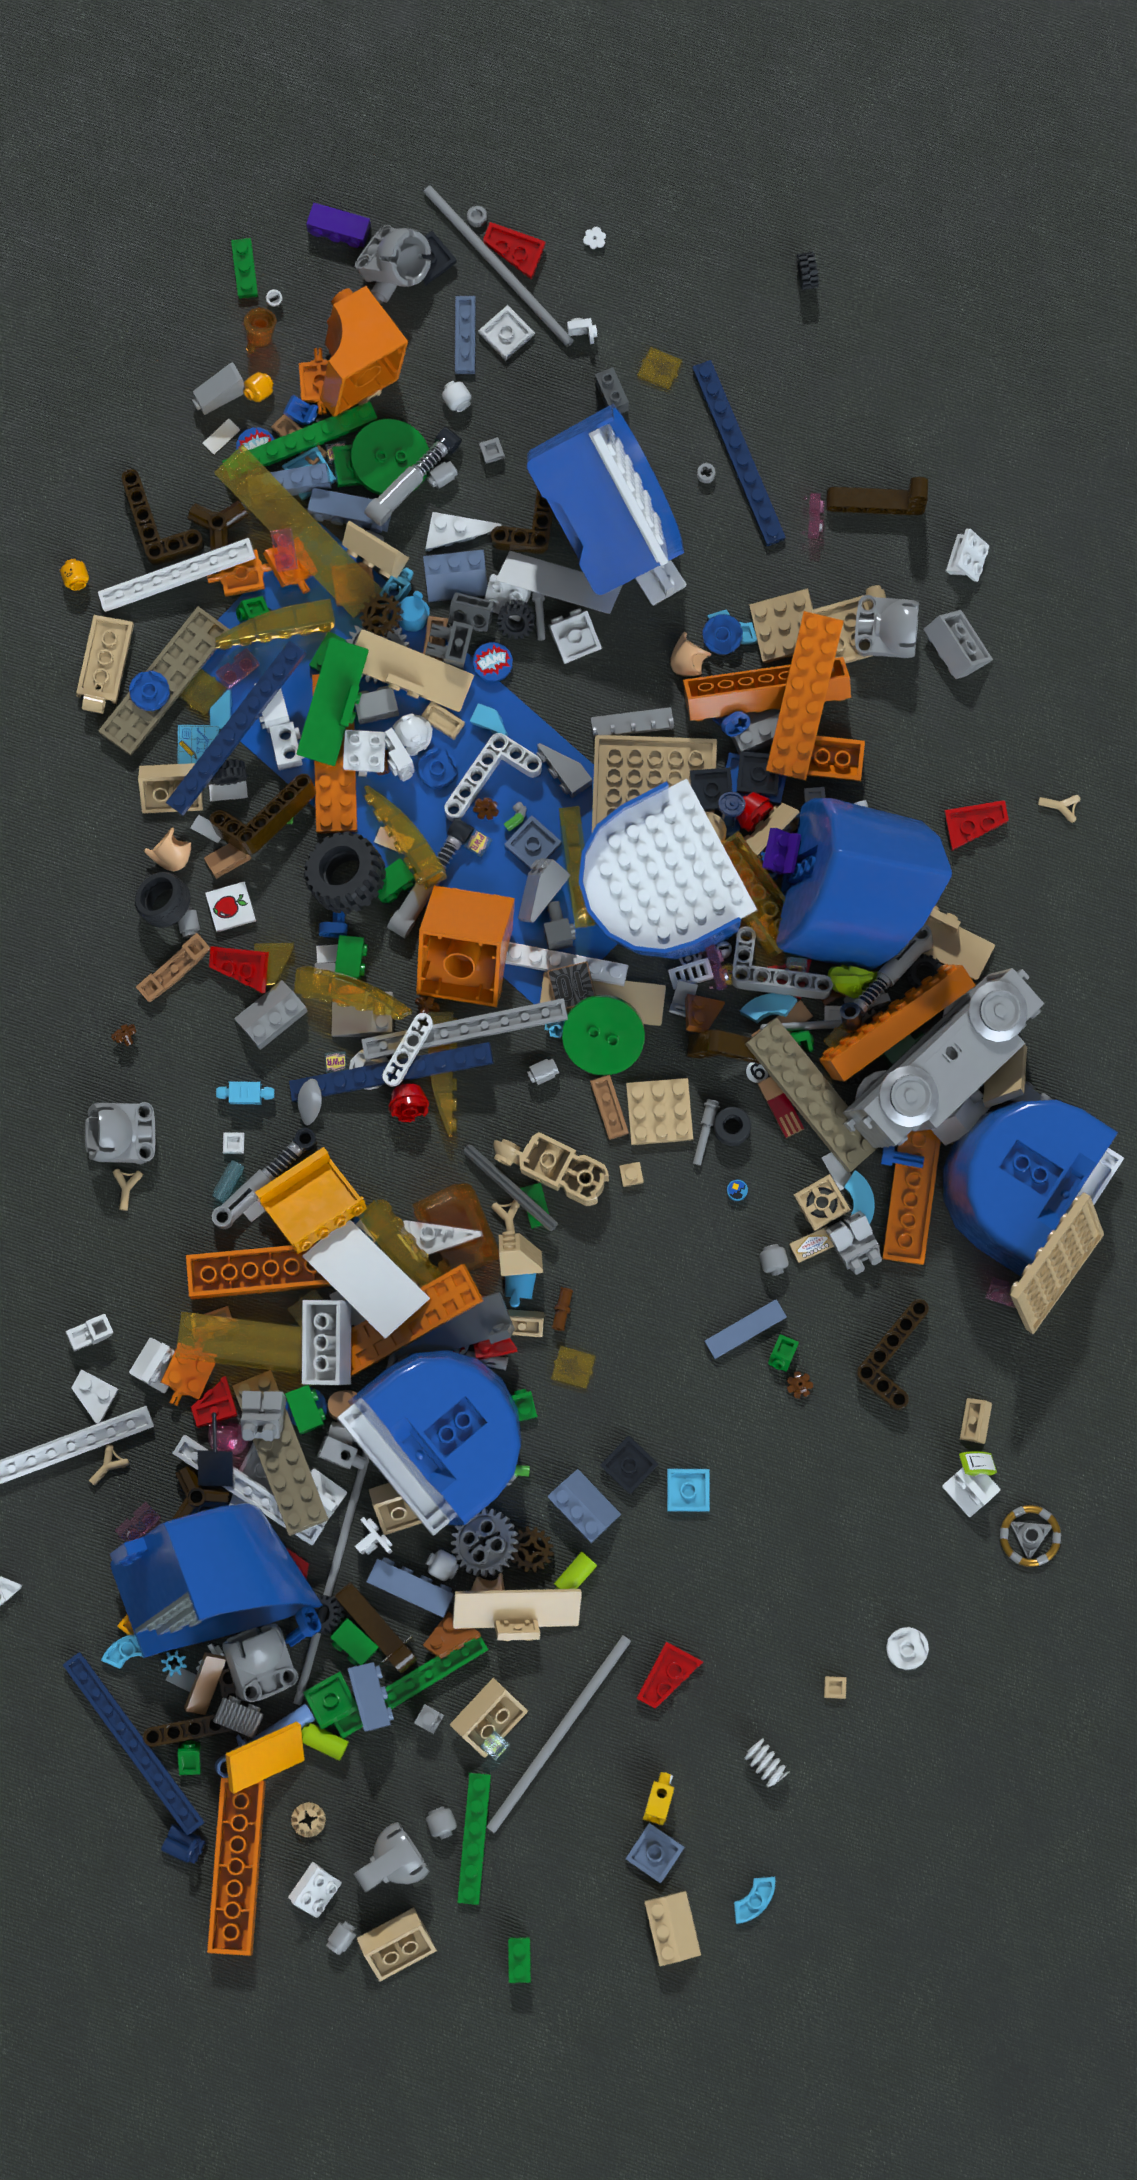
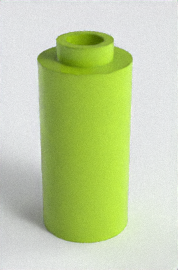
[554,1552,597,1589]
[302,1723,349,1761]

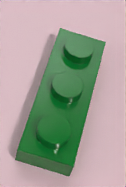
[231,238,258,299]

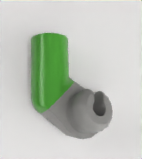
[504,802,527,831]
[507,1465,530,1485]

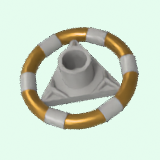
[1000,1505,1061,1567]

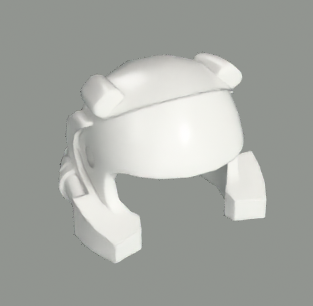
[393,713,433,756]

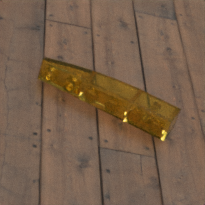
[215,599,335,650]
[364,785,447,890]
[559,806,596,929]
[294,965,412,1020]
[428,1012,458,1137]
[358,1199,441,1286]

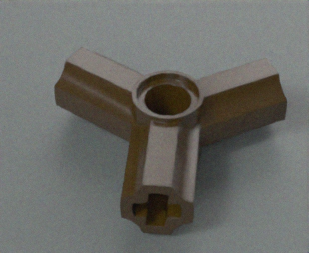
[187,500,248,551]
[172,1465,230,1520]

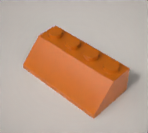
[807,736,865,781]

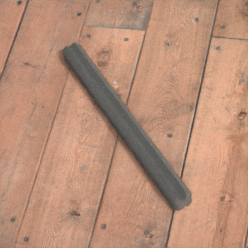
[463,1144,558,1231]

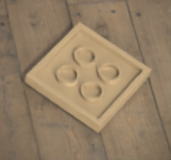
[750,589,814,663]
[813,595,871,664]
[626,1078,693,1145]

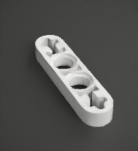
[383,1013,433,1087]

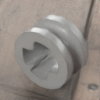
[697,463,715,484]

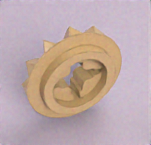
[292,1803,326,1837]

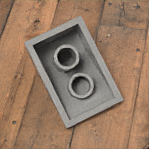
[518,858,571,923]
[332,992,394,1037]

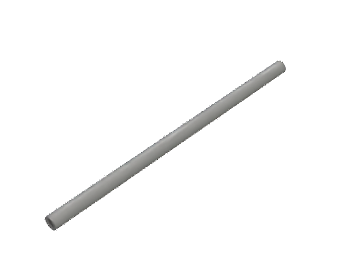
[424,186,574,347]
[486,1635,631,1833]

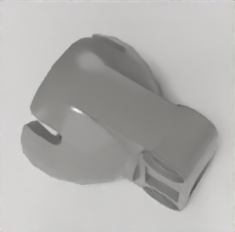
[355,225,431,287]
[855,595,919,658]
[85,1102,155,1164]
[223,1624,298,1702]
[354,1822,430,1892]

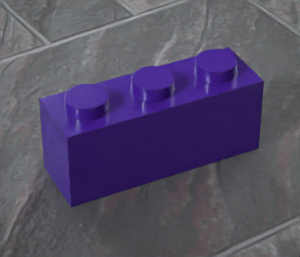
[306,203,371,248]

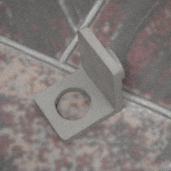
[669,979,698,1017]

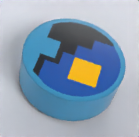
[727,1180,748,1201]

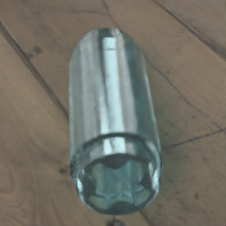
[212,1160,244,1203]

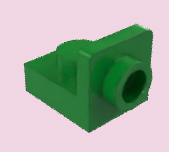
[236,596,270,627]
[790,1030,814,1052]
[768,1334,799,1371]
[511,1389,537,1422]
[178,1740,201,1775]

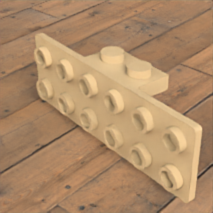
[355,630,474,712]
[921,906,995,981]
[540,972,666,1026]
[453,1589,582,1641]

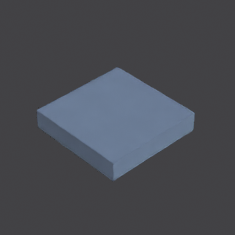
[504,815,562,870]
[625,1823,685,1883]

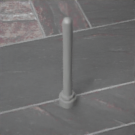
[760,1016,852,1031]

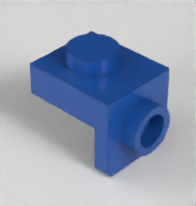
[283,395,318,426]

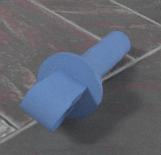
[215,1704,315,1778]

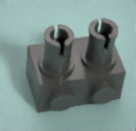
[425,621,473,670]
[544,901,576,951]

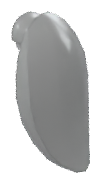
[298,1079,322,1125]

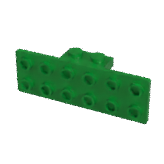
[296,638,369,766]

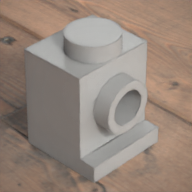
[414,1704,444,1734]

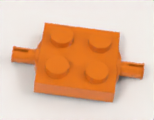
[299,348,328,415]
[263,532,318,594]
[207,549,272,597]
[160,1338,216,1406]

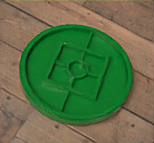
[350,419,429,495]
[562,995,645,1075]

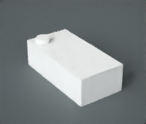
[302,1300,351,1385]

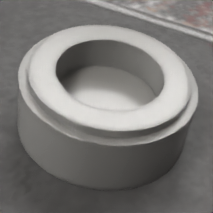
[467,206,487,227]

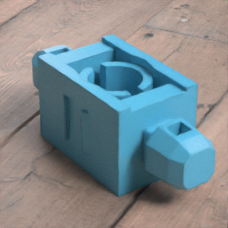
[379,568,413,617]
[216,1082,275,1105]

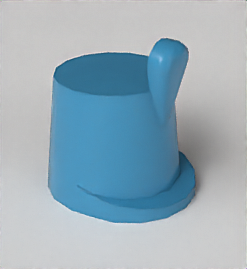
[398,591,430,632]
[505,1273,536,1307]

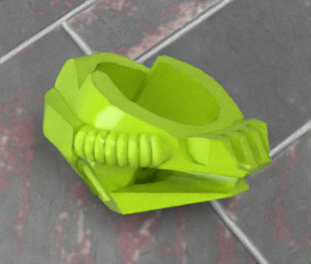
[828,965,877,999]

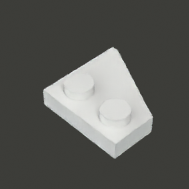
[72,1370,119,1424]

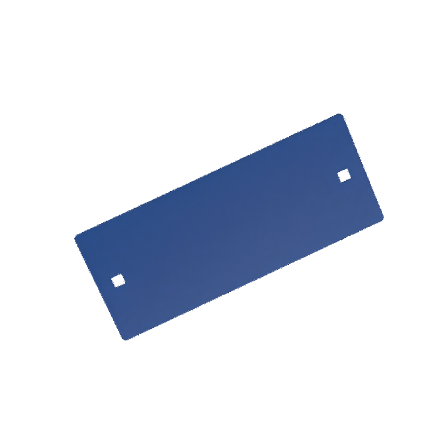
[184,522,617,1004]

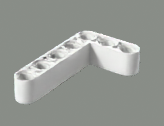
[445,733,542,822]

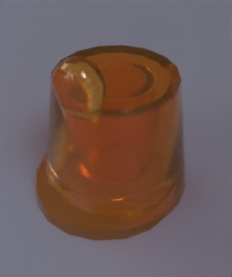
[243,308,276,354]

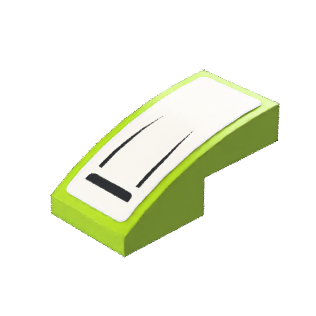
[959,1452,997,1476]

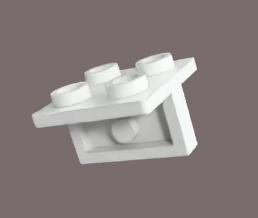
[946,529,989,581]
[635,560,686,605]
[485,574,532,621]
[343,730,386,777]
[129,1338,174,1393]
[942,1467,1000,1517]
[311,1469,347,1526]
[355,1517,393,1555]
[288,1862,341,1918]

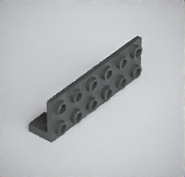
[394,1292,515,1364]

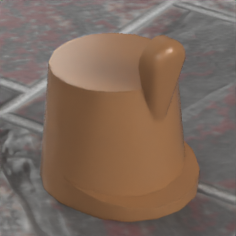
[327,1390,357,1421]

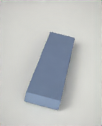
[455,296,476,374]
[704,1299,787,1359]

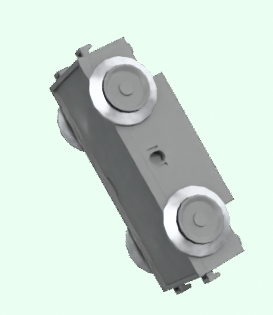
[843,968,1044,1148]

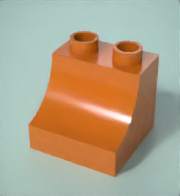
[320,286,408,417]
[416,885,515,1007]

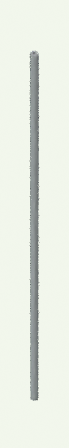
[293,1277,420,1705]

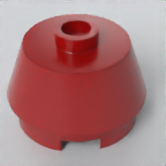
[737,792,774,832]
[388,1084,429,1122]

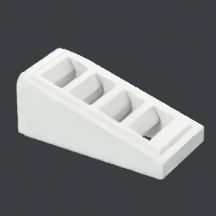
[668,958,713,990]

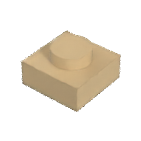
[619,1162,644,1187]

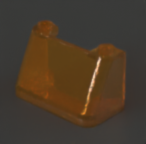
[413,1183,500,1276]

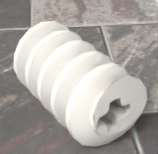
[745,1738,789,1787]

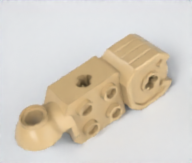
[493,1132,609,1206]

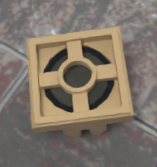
[794,1174,851,1231]

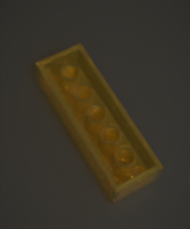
[721,831,786,958]
[175,1312,302,1374]

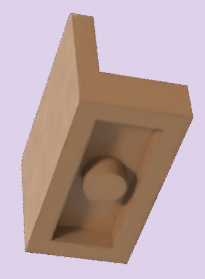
[204,844,251,879]

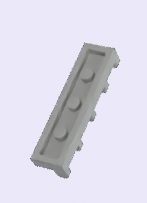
[591,707,674,739]

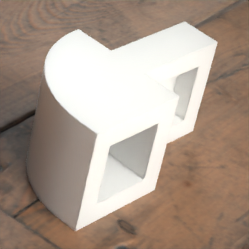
[66,1314,113,1351]

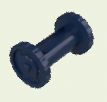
[718,792,745,838]

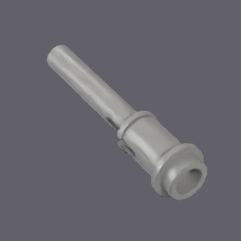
[532,591,545,641]
[693,1099,720,1166]

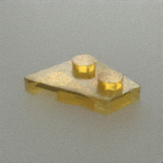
[254,943,294,985]

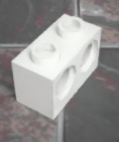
[269,722,305,770]

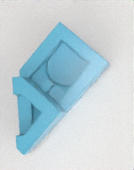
[210,689,232,729]
[470,704,508,736]

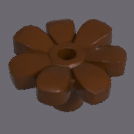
[473,797,499,820]
[415,996,440,1015]
[111,1024,137,1046]
[787,1372,813,1399]

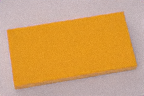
[226,1721,304,1793]

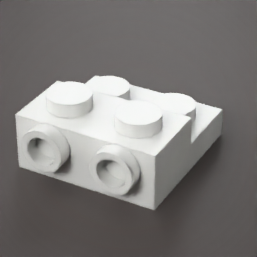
[548,608,602,664]
[384,728,415,781]

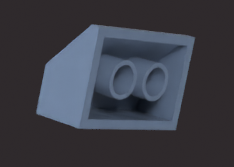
[423,550,488,602]
[547,1469,621,1544]
[348,1662,394,1732]

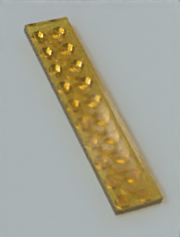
[214,445,382,618]

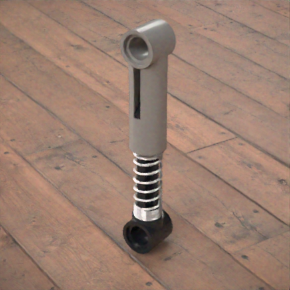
[364,427,462,526]
[387,818,475,938]
[840,924,933,1031]
[212,1128,317,1230]

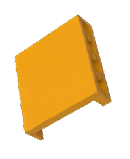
[255,1147,367,1254]

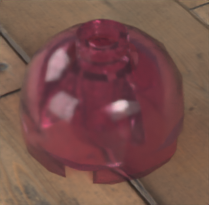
[208,1422,249,1455]

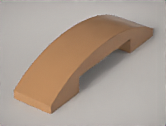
[136,933,211,1003]

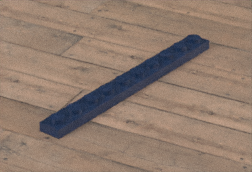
[692,360,785,546]
[166,641,306,816]
[289,1042,494,1102]
[63,1652,205,1836]

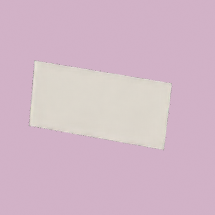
[496,551,622,614]
[303,1220,430,1339]

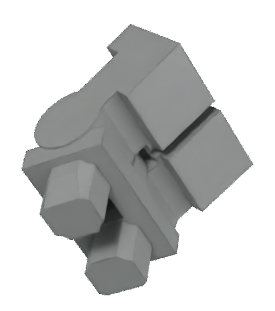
[825,1211,882,1275]
[241,1391,286,1441]

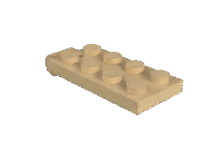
[76,615,134,714]

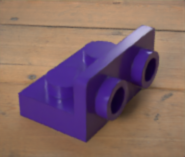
[762,828,801,874]

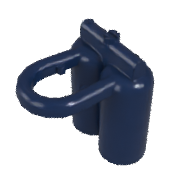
[161,1823,206,1864]

